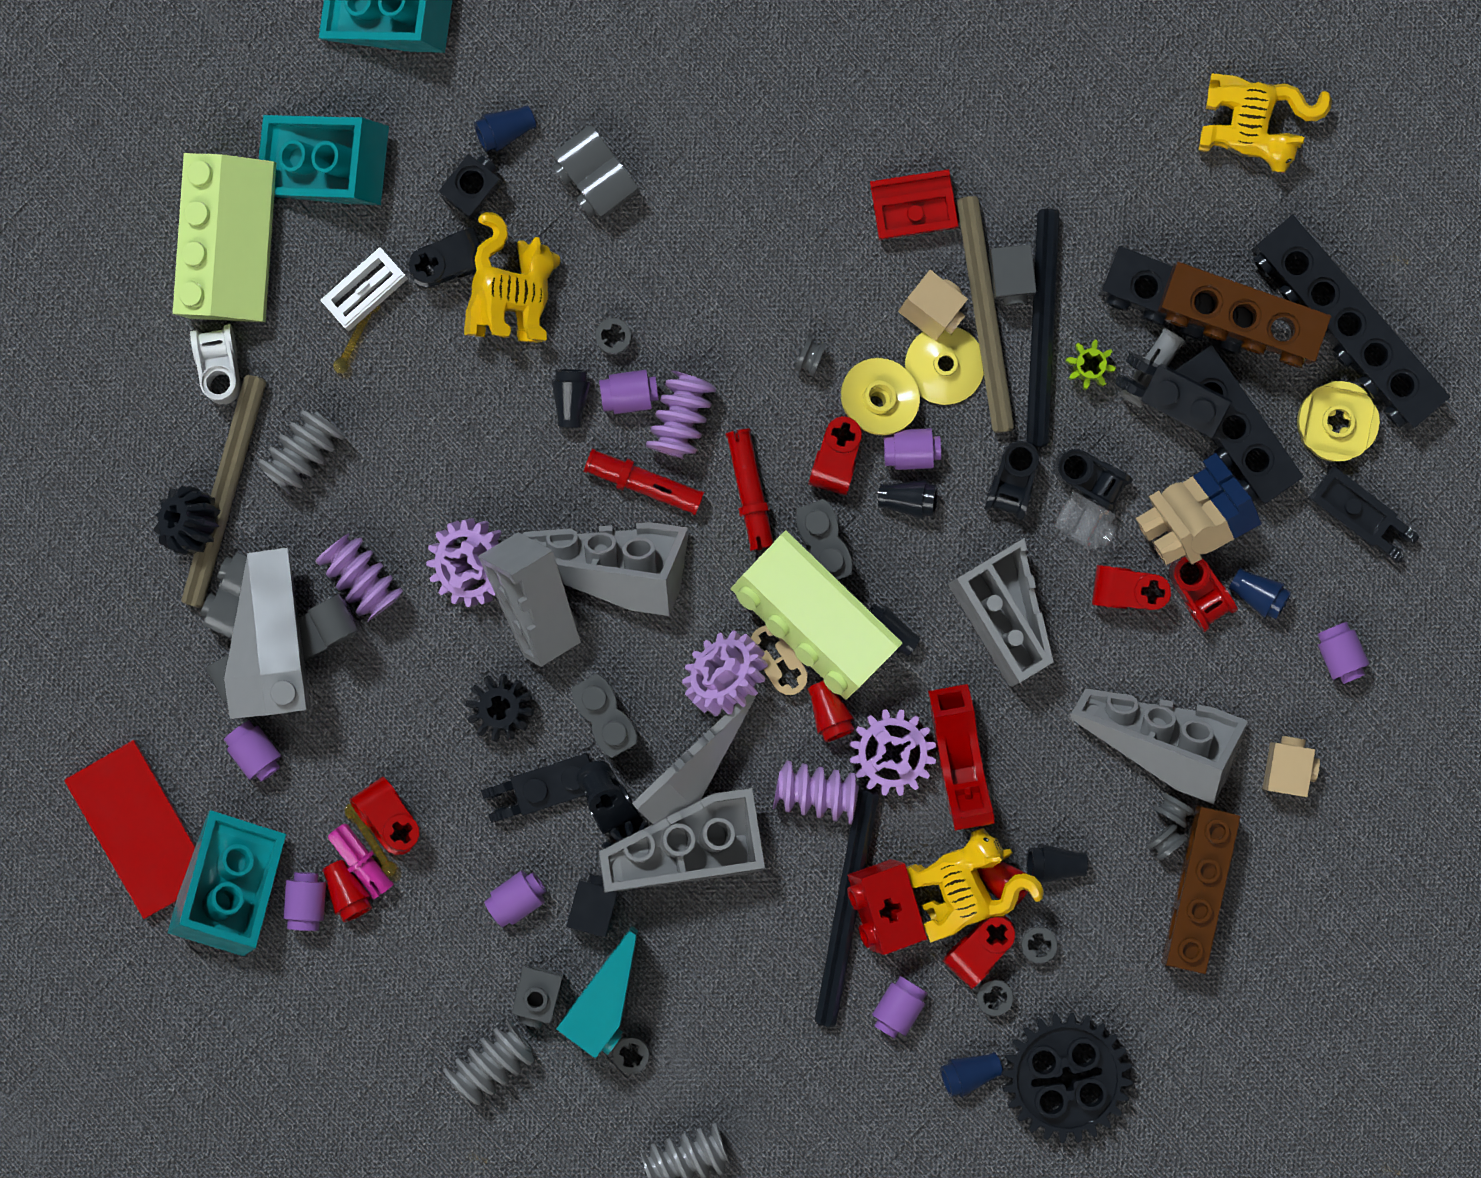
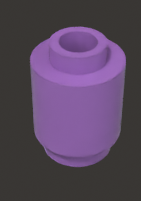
[599,370,659,414]
[884,428,941,470]
[1317,622,1370,684]
[224,720,282,782]
[484,870,547,927]
[283,872,326,931]
[872,976,927,1039]

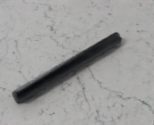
[1026,209,1060,447]
[815,790,878,1027]

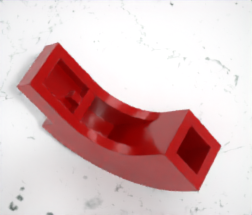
[928,684,995,831]

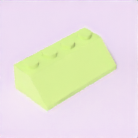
[173,153,277,322]
[730,530,902,700]

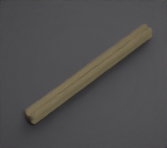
[957,196,1014,433]
[182,375,266,608]

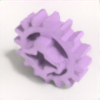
[426,518,502,607]
[682,631,768,716]
[849,709,936,796]

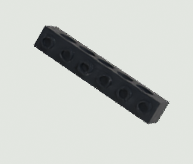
[1251,214,1450,431]

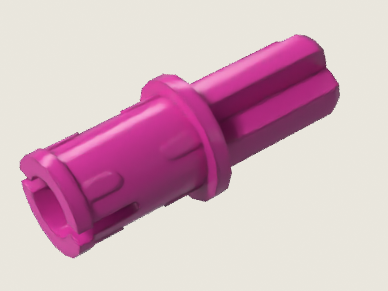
[328,823,394,900]

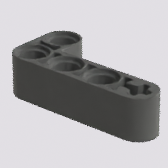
[205,594,363,704]

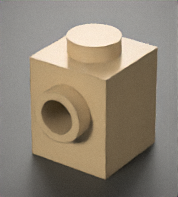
[898,270,968,341]
[1262,736,1320,797]

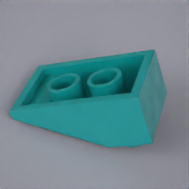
[319,0,452,53]
[259,115,389,205]
[167,810,286,956]
[556,926,638,1059]

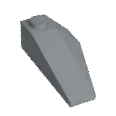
[523,522,689,616]
[224,548,311,719]
[1070,688,1248,804]
[632,694,755,824]
[598,788,765,893]

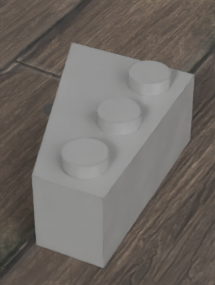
[478,532,581,667]
[948,538,1054,687]

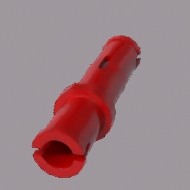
[725,428,774,551]
[583,448,704,515]

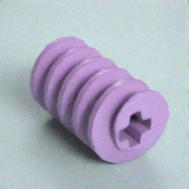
[646,370,717,459]
[316,533,403,622]
[772,760,859,824]

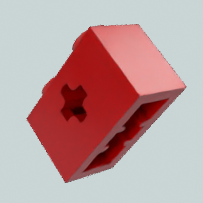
[847,859,927,955]

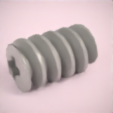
[258,410,346,497]
[443,1019,534,1105]
[640,1123,729,1178]

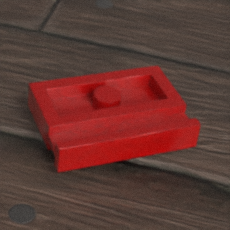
[870,169,958,240]

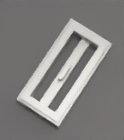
[320,247,408,332]

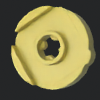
[1297,381,1380,462]

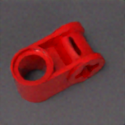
[808,416,862,496]
[1169,555,1238,633]
[1092,565,1171,610]
[349,776,419,855]
[942,915,1015,989]

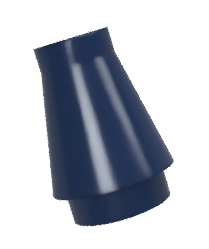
[474,105,536,152]
[1229,568,1292,620]
[940,1052,1003,1098]

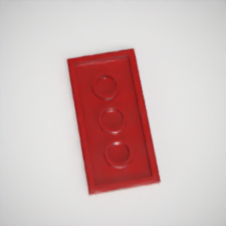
[64,740,196,919]

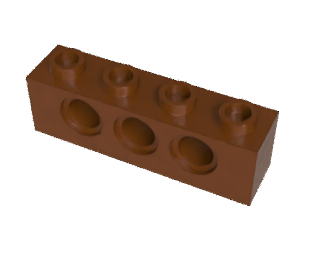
[1158,262,1331,368]
[1161,806,1241,974]

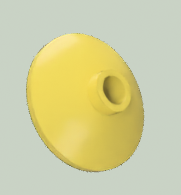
[905,327,984,405]
[841,358,920,435]

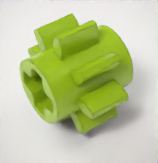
[1065,340,1116,390]

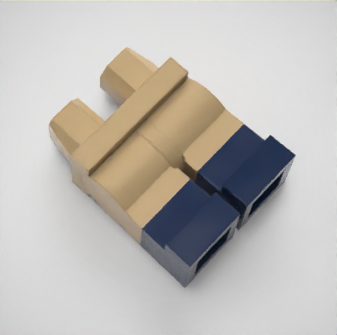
[1136,453,1262,566]

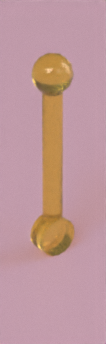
[333,304,380,374]
[344,804,397,877]

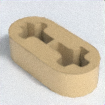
[751,625,807,695]

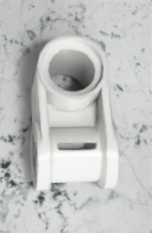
[190,324,241,405]

